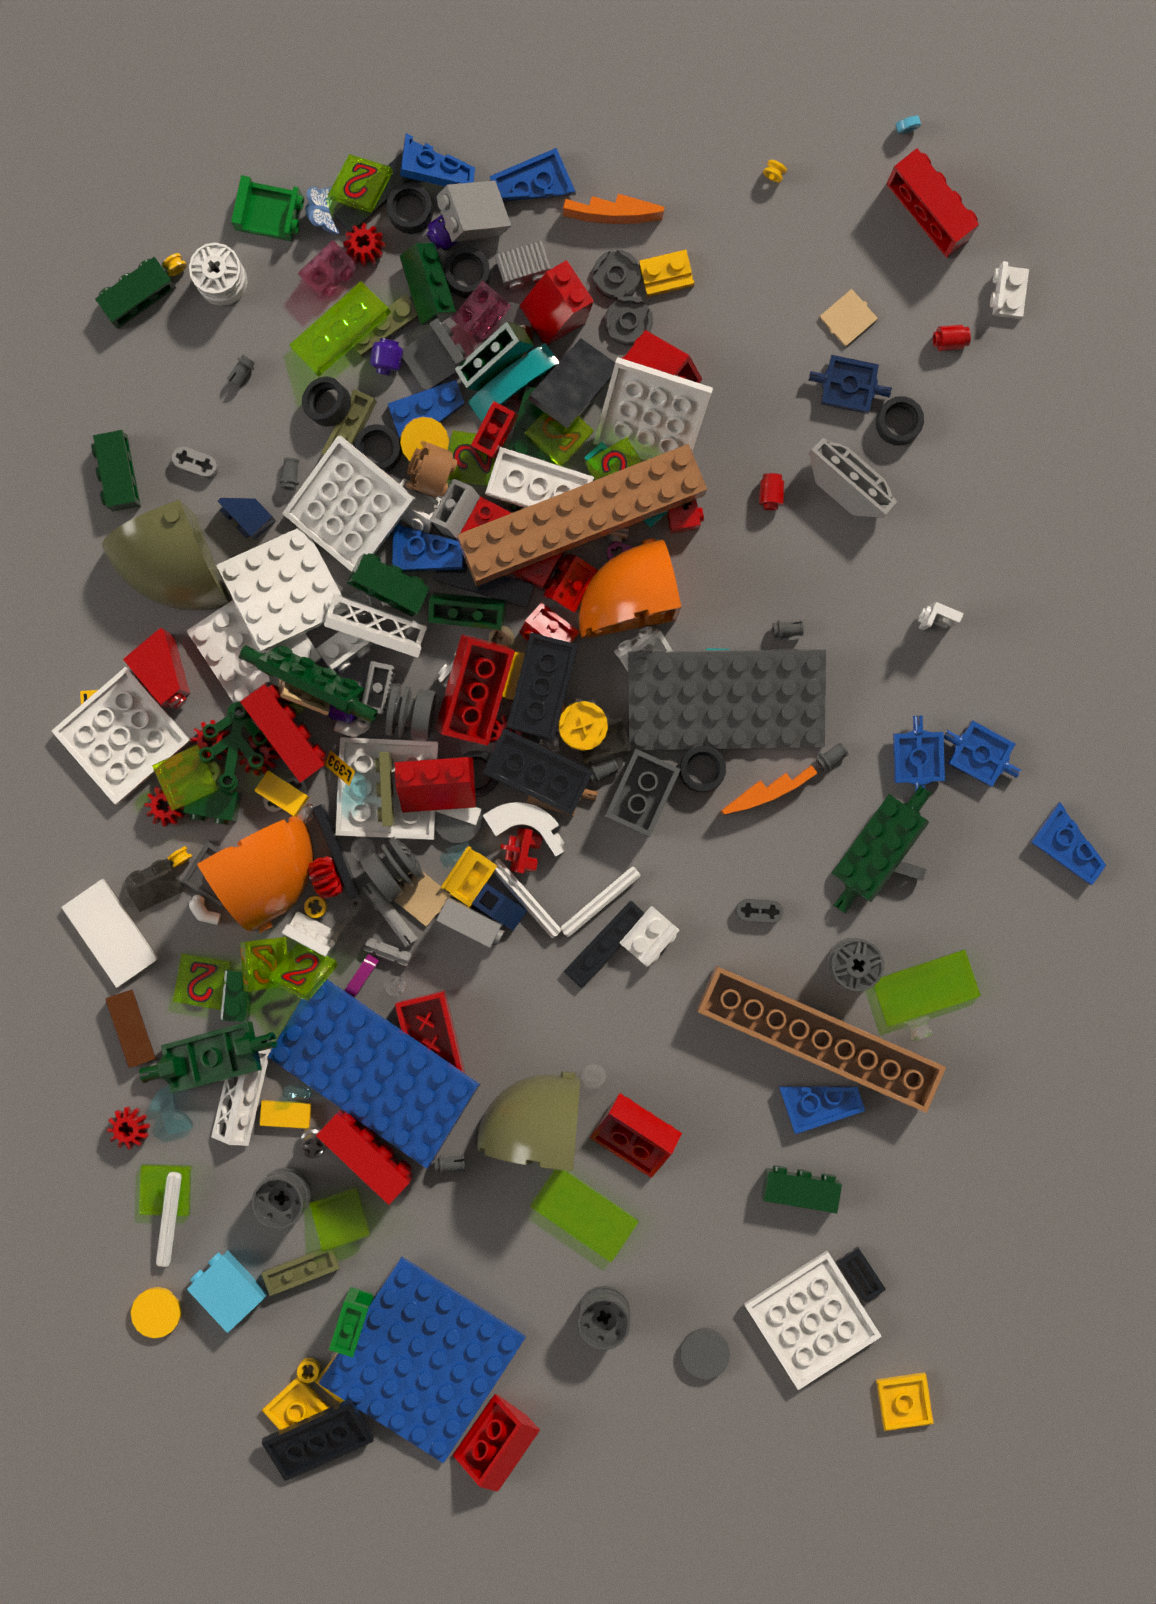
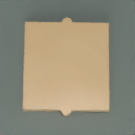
[819,289,878,347]
[394,871,452,927]

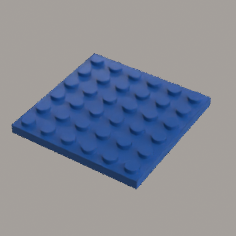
[319,1256,525,1464]

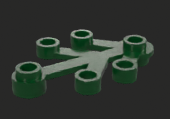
[199,702,268,795]

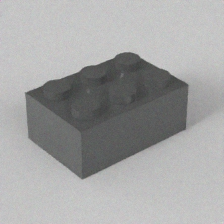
[605,749,681,837]

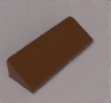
[105,989,156,1068]

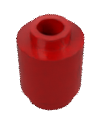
[932,324,971,351]
[759,473,784,511]

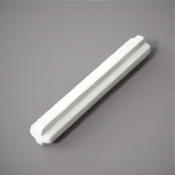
[493,859,561,938]
[560,867,641,937]
[156,1172,182,1267]

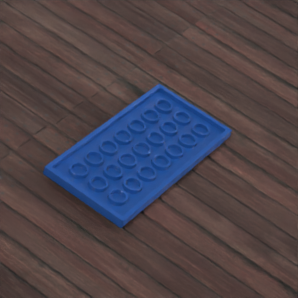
[267,974,480,1168]

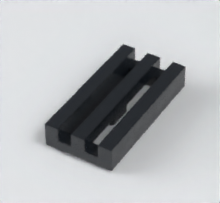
[837,1246,886,1303]

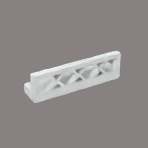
[324,593,427,658]
[211,1049,271,1146]

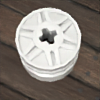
[189,243,248,306]

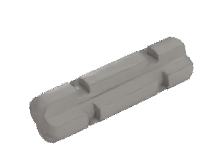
[363,938,411,966]

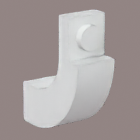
[483,802,566,856]

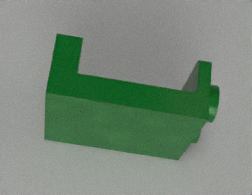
[231,175,304,242]
[329,1287,373,1358]

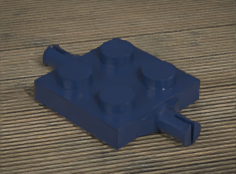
[808,355,892,414]

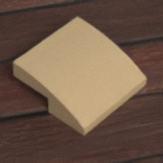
[278,679,330,715]

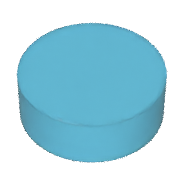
[895,115,921,134]

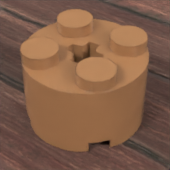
[405,441,457,498]

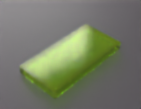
[289,281,392,377]
[873,949,981,1027]
[530,1169,639,1262]

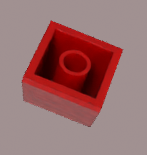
[519,260,594,346]
[621,330,702,383]
[123,628,190,709]

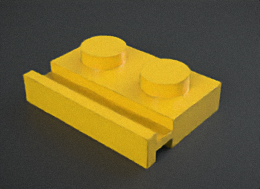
[639,249,694,297]
[441,846,498,907]

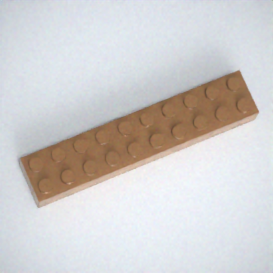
[457,444,707,586]
[696,965,946,1113]

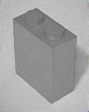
[436,181,511,242]
[436,897,505,948]

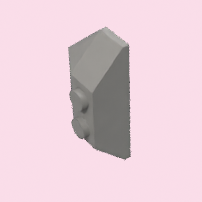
[809,438,897,518]

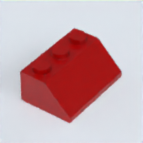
[394,757,476,813]
[590,1093,682,1178]
[453,1394,540,1492]

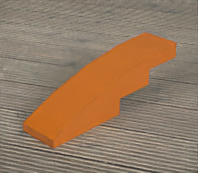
[563,194,665,224]
[720,765,817,815]

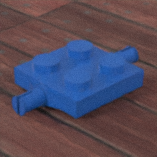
[893,715,945,791]
[944,720,1021,787]

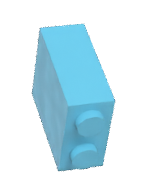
[187,1250,268,1333]

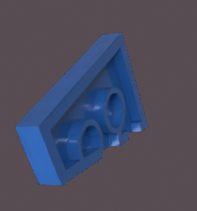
[400,133,475,186]
[490,148,576,201]
[387,380,465,438]
[392,524,465,572]
[1030,802,1106,885]
[779,1086,865,1134]

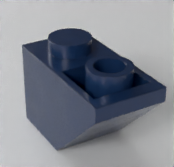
[218,498,276,540]
[472,883,527,931]

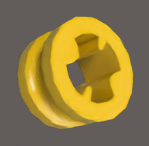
[762,160,787,183]
[162,253,187,277]
[167,846,193,868]
[304,896,328,918]
[297,1357,321,1383]

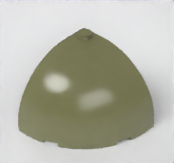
[102,499,230,611]
[476,1071,580,1171]

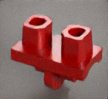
[500,828,543,874]

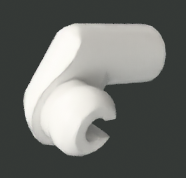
[333,718,370,738]
[189,895,221,925]

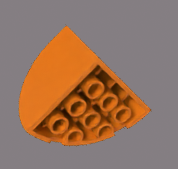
[579,539,681,640]
[197,814,313,933]

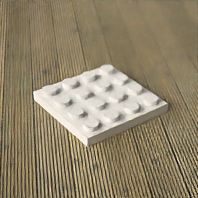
[593,357,713,460]
[282,436,416,572]
[216,528,349,653]
[187,600,322,712]
[52,667,191,805]
[335,737,439,840]
[744,1250,882,1390]

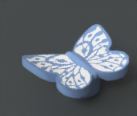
[305,186,339,235]

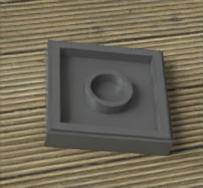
[181,841,224,908]

